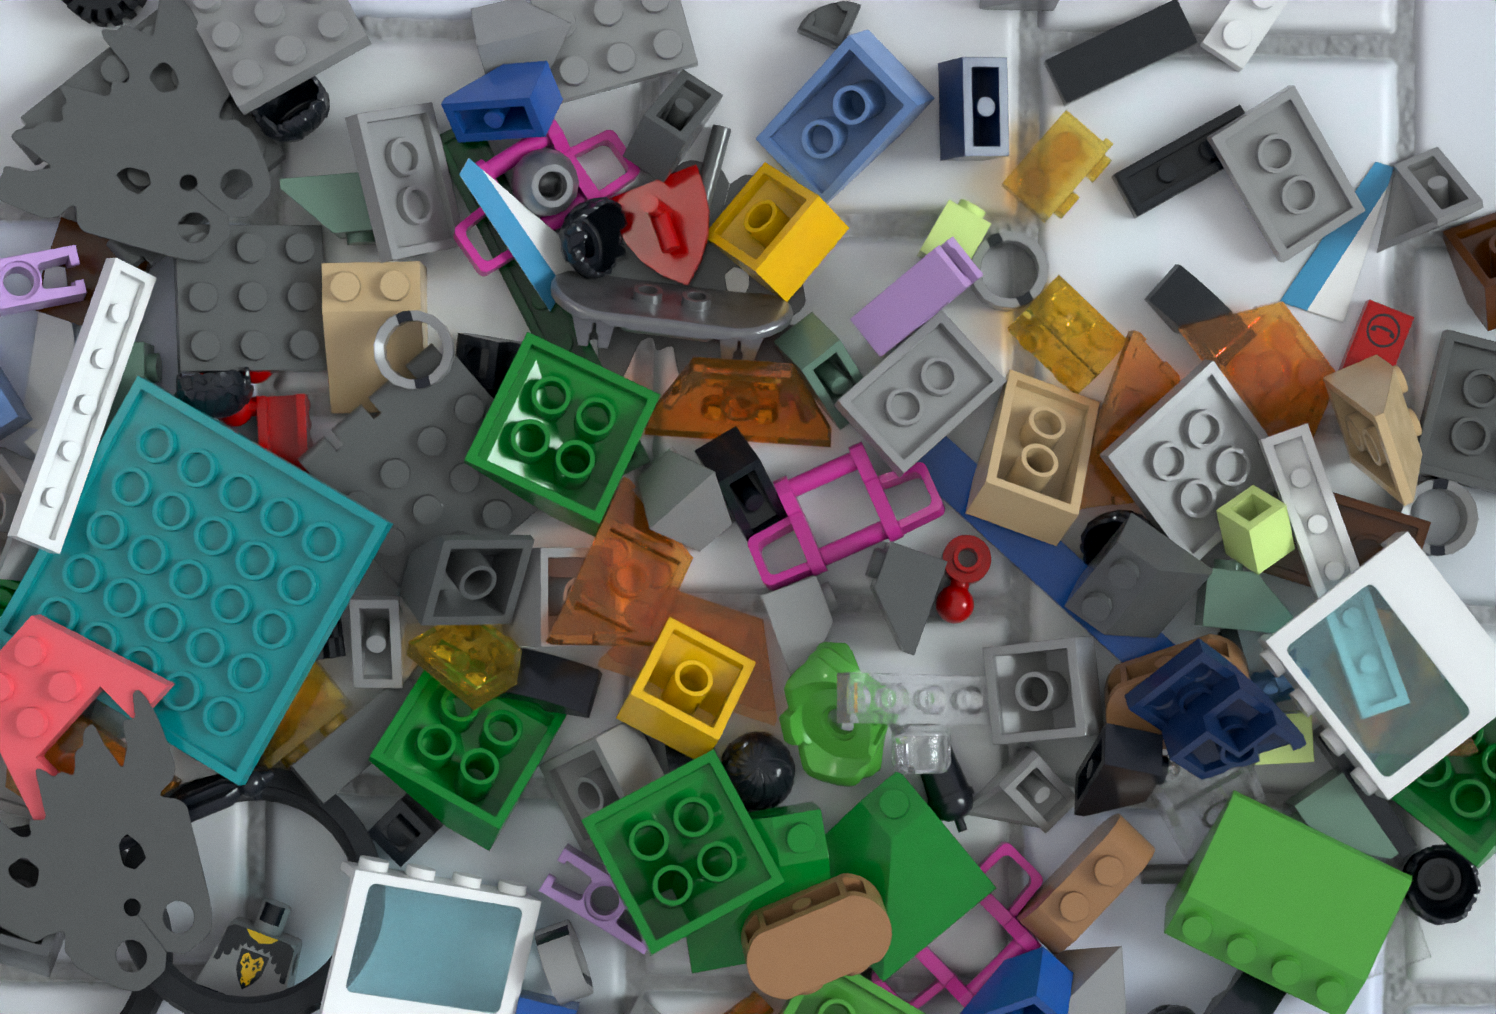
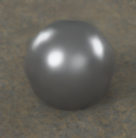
[511,148,579,217]

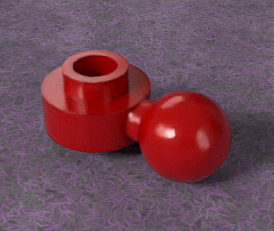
[935,535,991,624]

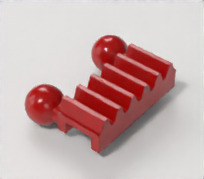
[217,393,313,474]

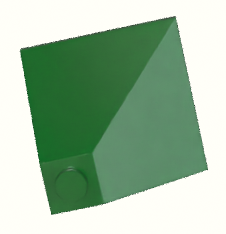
[464,332,661,536]
[368,642,567,851]
[1372,679,1496,869]
[581,749,785,956]
[825,769,997,982]
[686,801,831,974]

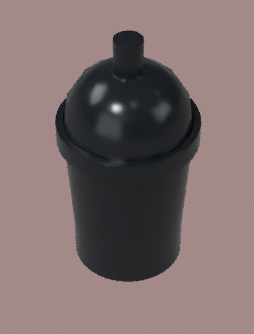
[913,739,975,833]

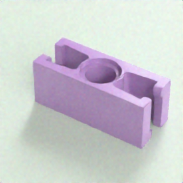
[850,237,983,357]
[0,245,87,317]
[539,843,647,954]

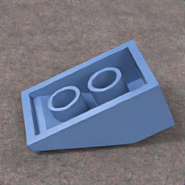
[756,29,935,204]

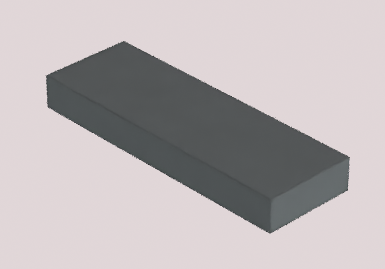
[290,678,414,806]

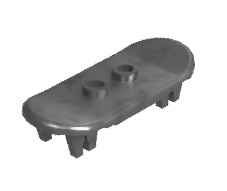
[551,270,793,367]

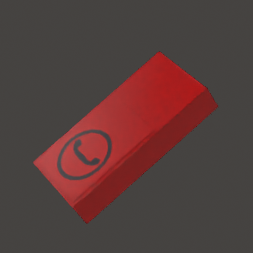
[1338,299,1414,371]

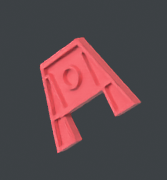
[0,614,175,820]

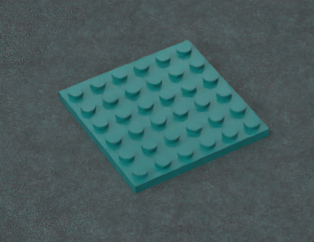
[0,376,394,786]

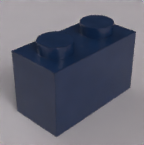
[938,57,1009,161]

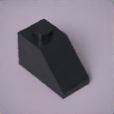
[695,426,788,542]
[1074,723,1169,817]

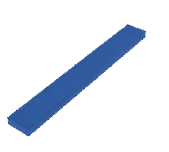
[918,436,1175,663]

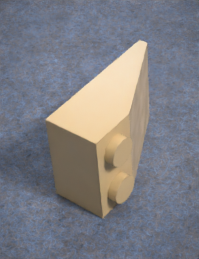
[322,261,428,414]
[1323,354,1422,506]
[966,369,1100,546]

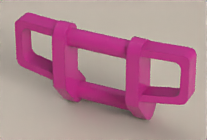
[453,119,640,277]
[747,441,945,591]
[871,842,1043,1009]

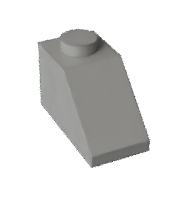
[761,576,839,676]

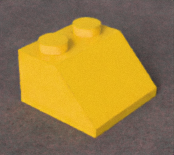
[708,162,849,302]
[616,617,756,759]

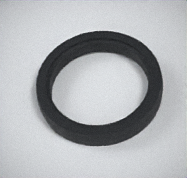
[124,766,385,1014]

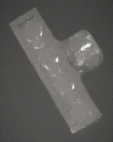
[837,672,991,774]

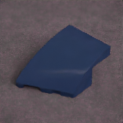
[1124,638,1306,780]

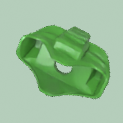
[779,642,895,787]

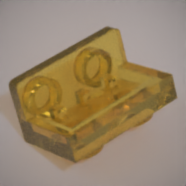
[1001,110,1113,223]
[1008,275,1129,394]
[407,624,522,710]
[263,660,353,769]

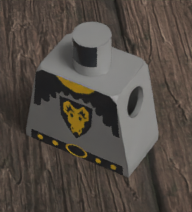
[195,898,302,997]

